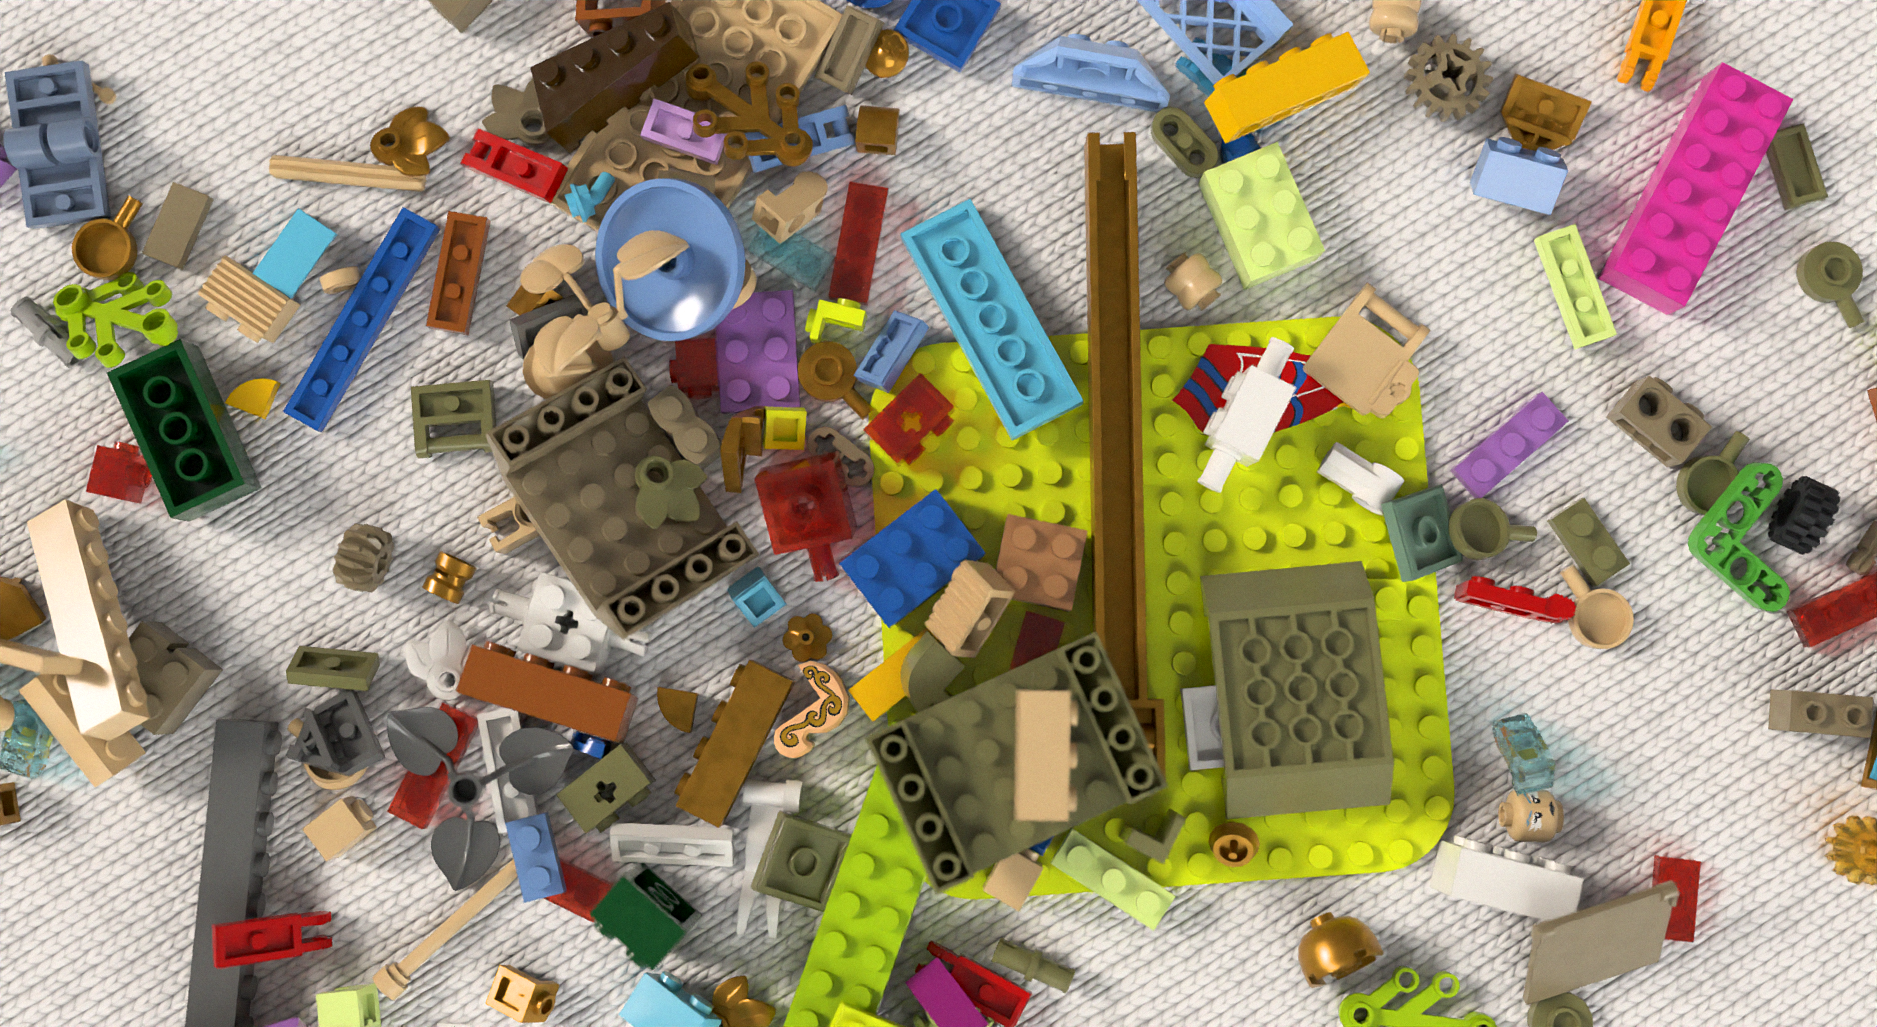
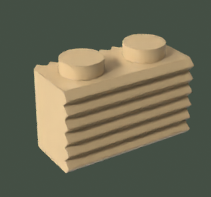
[198,255,301,343]
[925,560,1016,658]

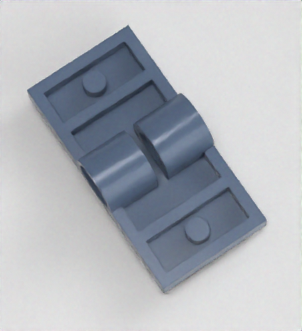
[3,60,111,230]

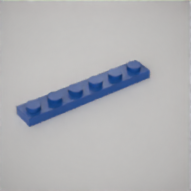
[283,207,441,433]

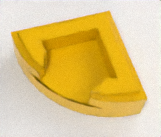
[225,378,281,419]

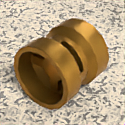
[422,551,477,604]

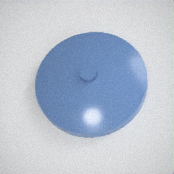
[595,178,745,341]

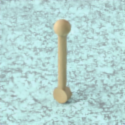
[42,54,116,104]

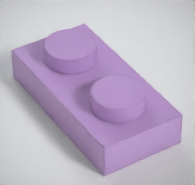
[640,98,728,165]

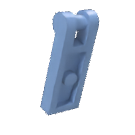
[744,105,856,173]

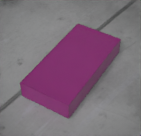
[905,957,989,1027]

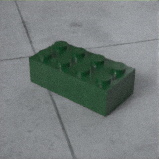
[107,339,262,522]

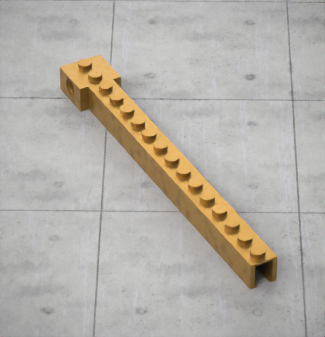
[1084,132,1166,781]

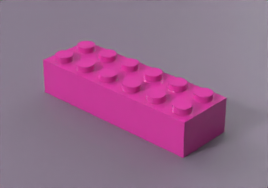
[1598,62,1793,315]

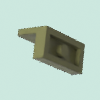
[1119,808,1186,864]

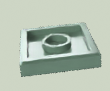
[1381,484,1463,582]

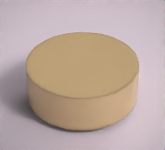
[319,266,361,294]

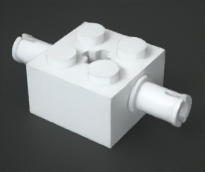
[1197,337,1296,493]
[489,572,652,672]

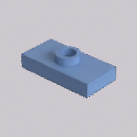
[854,310,929,393]

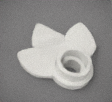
[405,620,485,701]

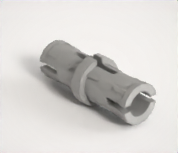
[11,296,84,368]

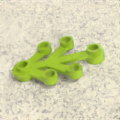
[53,272,178,368]
[1338,965,1497,1027]

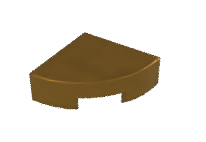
[657,687,699,733]

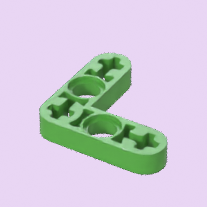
[1688,462,1790,612]

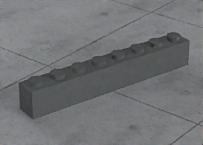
[185,719,282,1027]

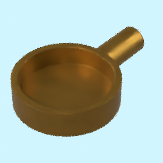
[72,195,143,280]
[798,341,874,420]

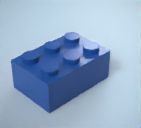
[839,489,986,629]

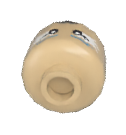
[1498,789,1564,843]

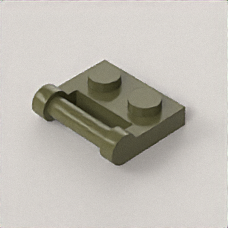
[411,380,496,459]

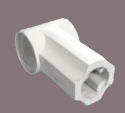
[1317,442,1404,516]

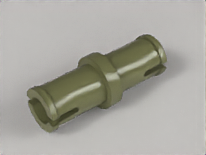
[991,937,1076,994]

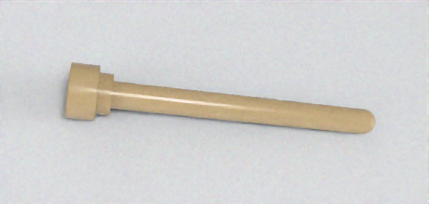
[373,859,518,1000]

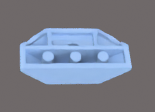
[1012,34,1170,112]

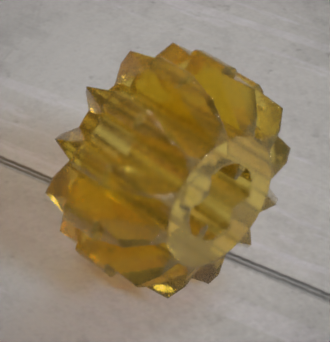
[1824,815,1877,885]

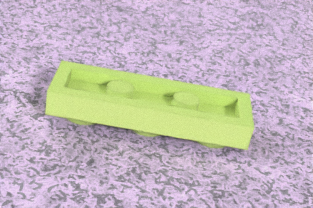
[1534,224,1617,350]
[1050,828,1176,931]

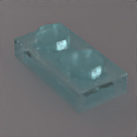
[747,227,836,292]

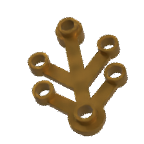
[685,61,813,166]

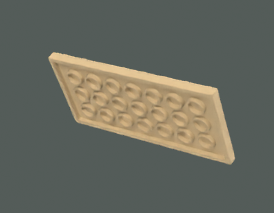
[549,0,843,233]

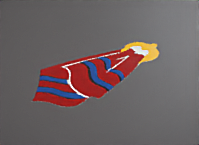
[1171,344,1352,436]

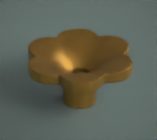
[782,613,833,662]

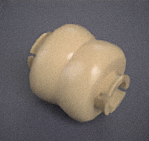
[1369,0,1421,43]
[1164,253,1222,311]

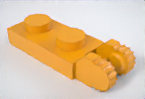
[1617,0,1687,92]

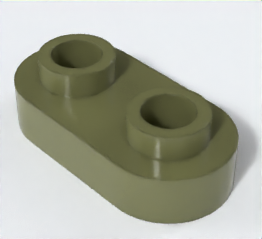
[1151,107,1218,178]

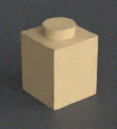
[302,796,377,861]
[983,848,1043,911]

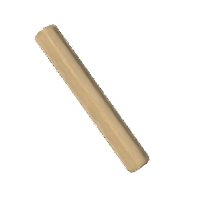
[269,155,426,192]

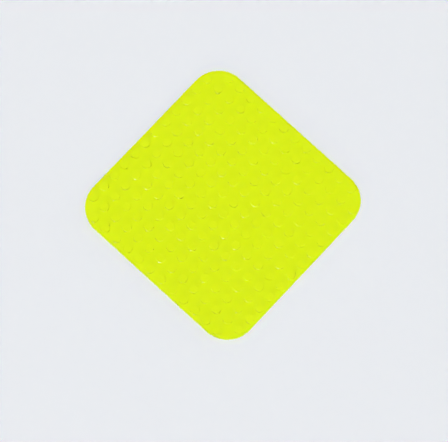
[869,317,1455,899]

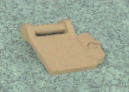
[1303,283,1430,418]

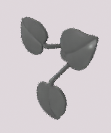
[387,707,573,891]

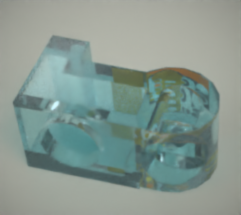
[0,699,54,779]
[1492,713,1556,796]

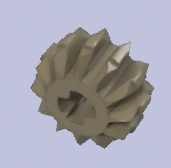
[333,523,394,593]

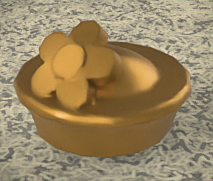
[865,29,909,78]
[1208,822,1260,867]

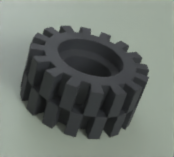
[1768,476,1840,555]

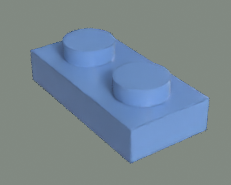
[505,812,567,903]

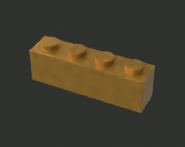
[674,660,796,828]

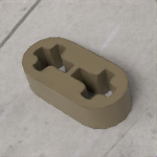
[807,427,874,488]

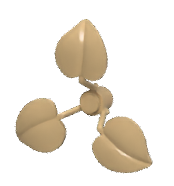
[520,230,690,378]

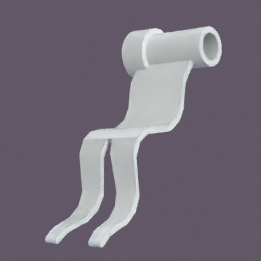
[736,779,803,939]

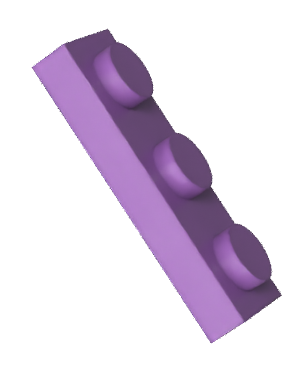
[1450,392,1569,499]

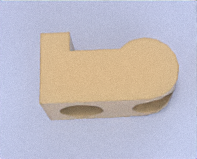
[752,171,828,244]

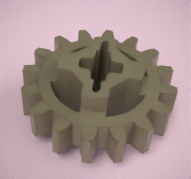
[1404,34,1493,122]

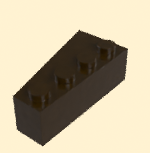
[530,1,699,153]

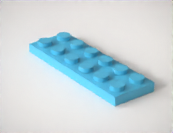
[901,199,1083,441]

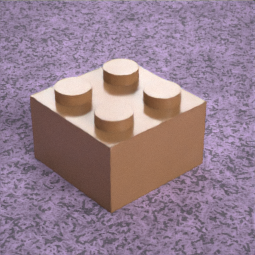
[995,514,1087,612]

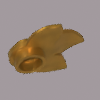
[370,106,450,177]
[711,975,776,1027]

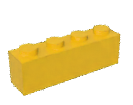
[1204,31,1370,144]

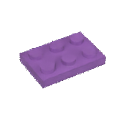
[716,290,801,414]

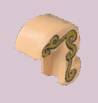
[774,661,850,758]

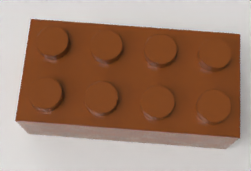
[456,641,639,744]

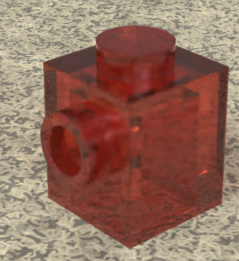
[669,338,720,399]
[85,441,152,504]

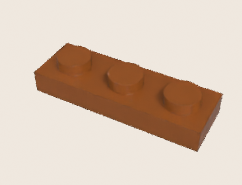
[426,211,491,335]

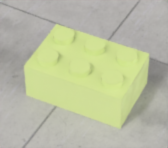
[1198,142,1325,290]

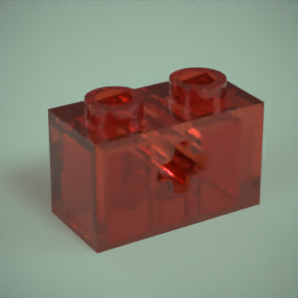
[863,373,955,468]

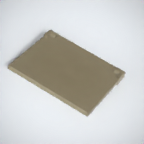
[1523,881,1678,1005]

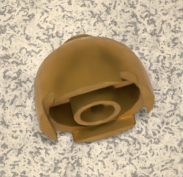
[1298,912,1384,988]

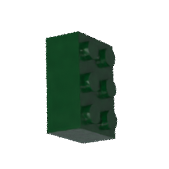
[589,863,703,971]

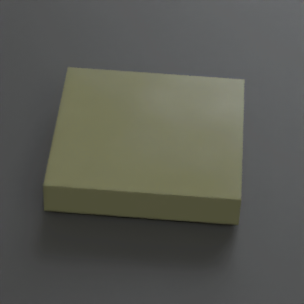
[750,810,852,912]

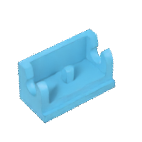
[253,208,338,299]

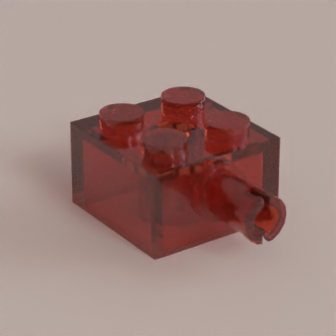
[754,451,857,582]

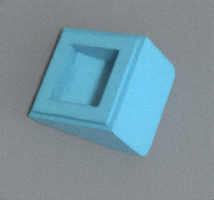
[727,566,786,628]

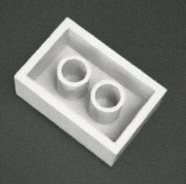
[1429,836,1584,921]

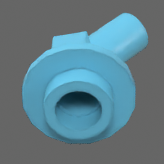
[565,172,615,223]

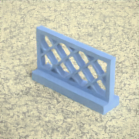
[1137,0,1294,84]

